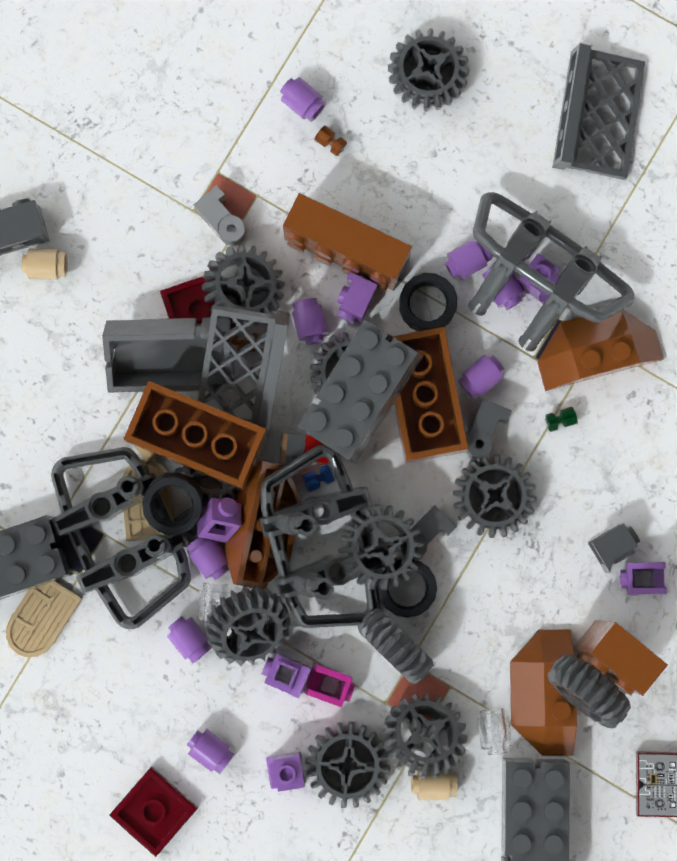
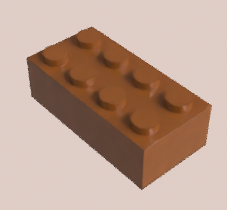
[283,193,412,291]
[392,327,468,463]
[124,381,268,490]
[573,620,668,696]

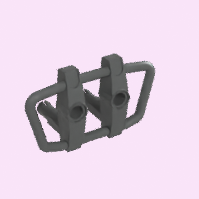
[468,192,635,352]
[259,445,384,628]
[51,447,191,629]

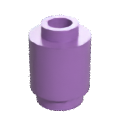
[280,77,326,122]
[445,239,492,280]
[482,268,525,310]
[292,298,328,345]
[458,355,504,399]
[187,537,229,580]
[167,616,212,664]
[187,729,234,774]

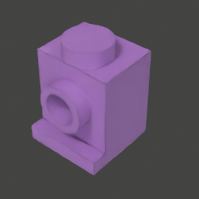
[337,272,378,324]
[197,497,241,543]

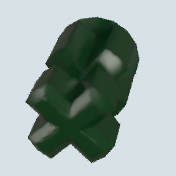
[545,407,578,432]

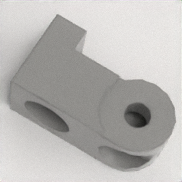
[193,185,246,246]

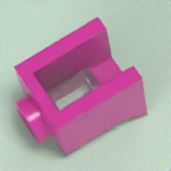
[304,662,355,708]

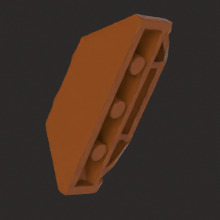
[537,310,664,391]
[225,460,301,590]
[510,629,577,756]

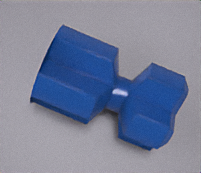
[302,465,335,492]

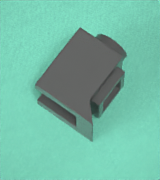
[588,523,640,573]

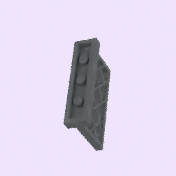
[552,43,645,180]
[198,305,289,437]

